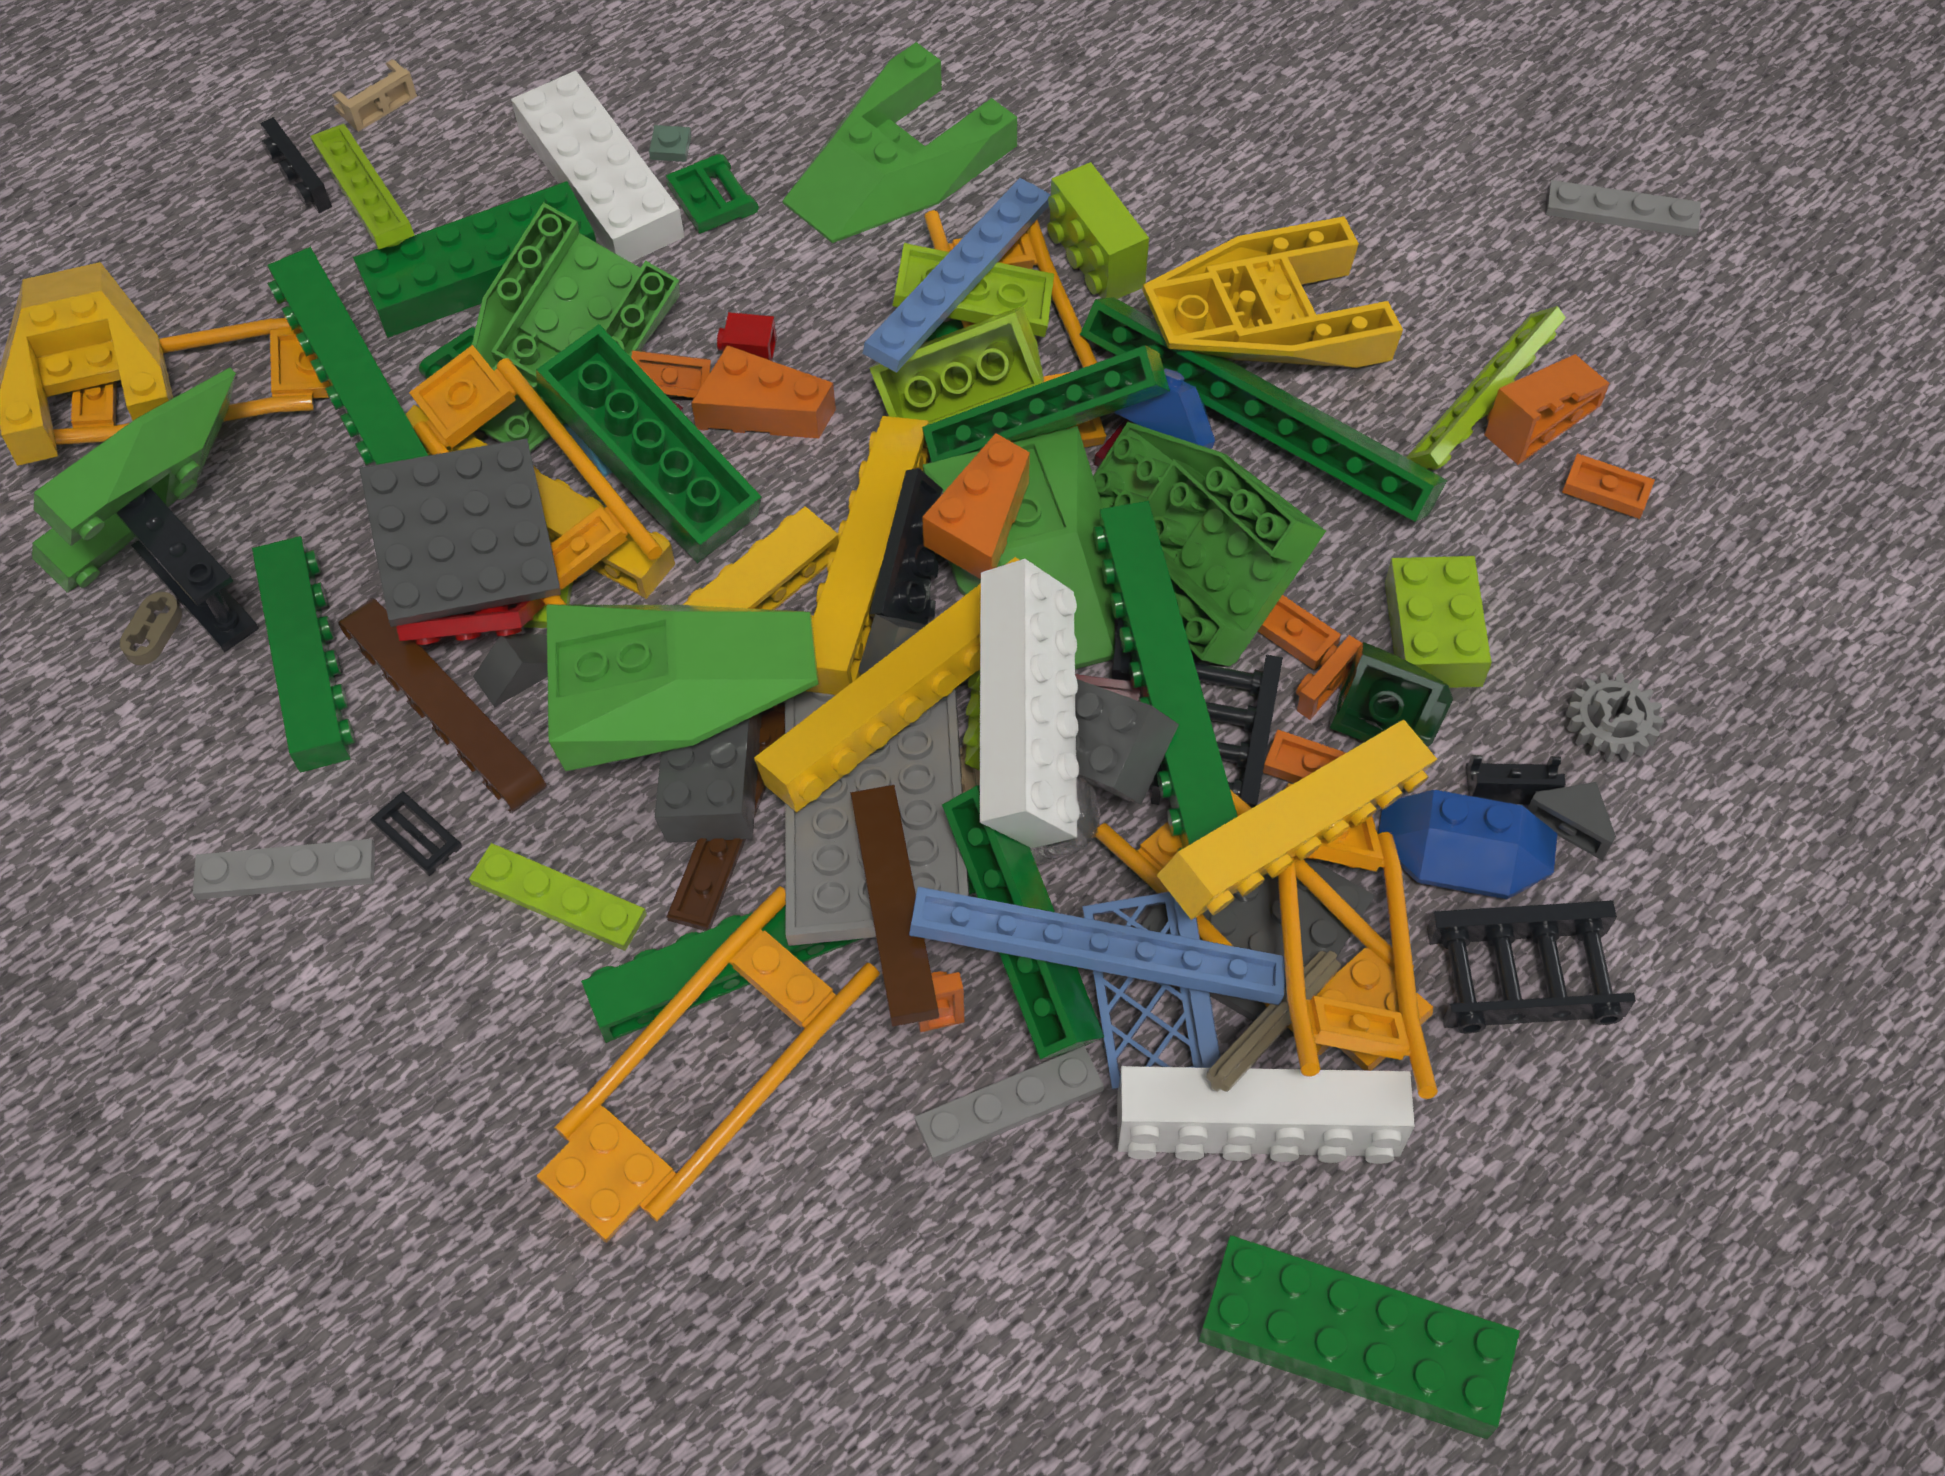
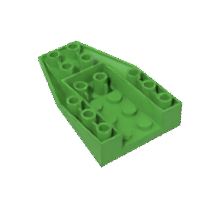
[472,202,680,453]
[1093,422,1326,667]
[923,426,1115,669]
[547,604,819,771]

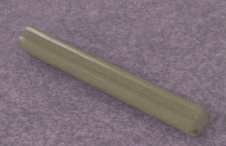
[1206,951,1341,1092]

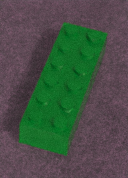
[353,181,597,338]
[536,324,762,564]
[1198,1235,1520,1439]

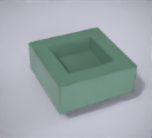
[649,125,692,162]

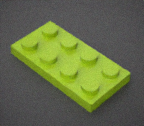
[892,243,1054,337]

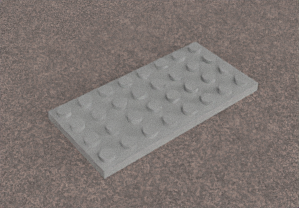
[785,676,969,946]

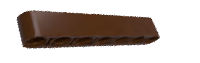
[338,598,547,813]

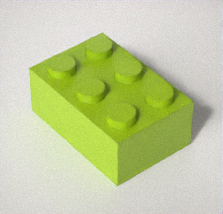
[1047,162,1149,299]
[1385,556,1492,688]

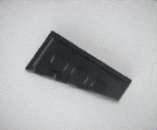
[869,468,943,625]

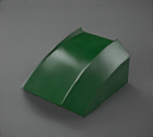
[1330,642,1453,747]

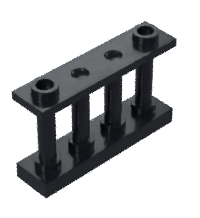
[115,488,259,653]
[1149,641,1283,808]
[1427,900,1636,1034]

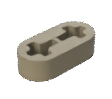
[119,592,182,665]

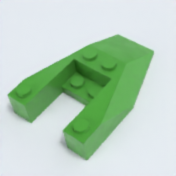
[783,42,1017,243]
[32,368,236,593]

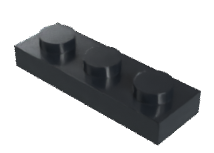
[260,117,332,213]

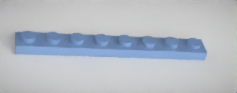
[862,178,1051,373]
[909,887,1285,1005]

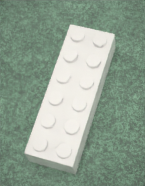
[511,71,684,262]
[980,559,1080,848]
[1117,1066,1415,1164]

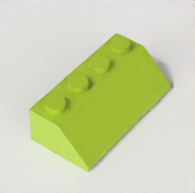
[869,306,1044,424]

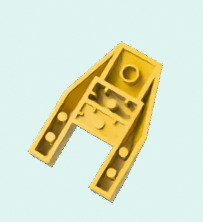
[1142,216,1403,368]
[0,262,173,466]

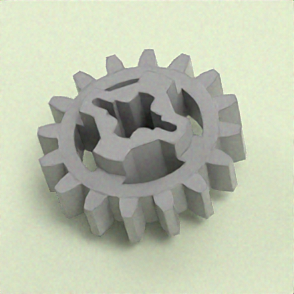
[1566,673,1664,762]

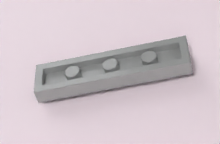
[1546,180,1701,237]
[193,839,375,900]
[915,1046,1104,1162]

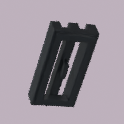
[370,791,462,876]

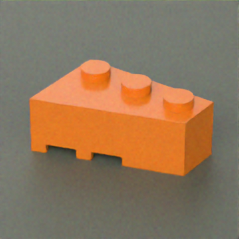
[691,346,836,439]
[1484,354,1610,465]
[922,433,1030,579]

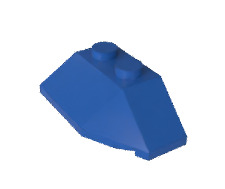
[1114,369,1215,449]
[1378,790,1558,899]

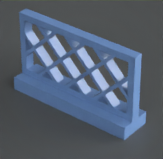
[1083,892,1221,1089]

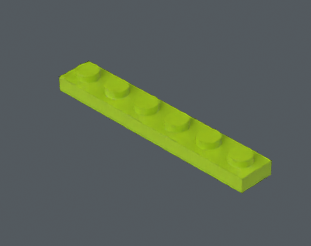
[310,123,415,249]
[1406,306,1566,470]

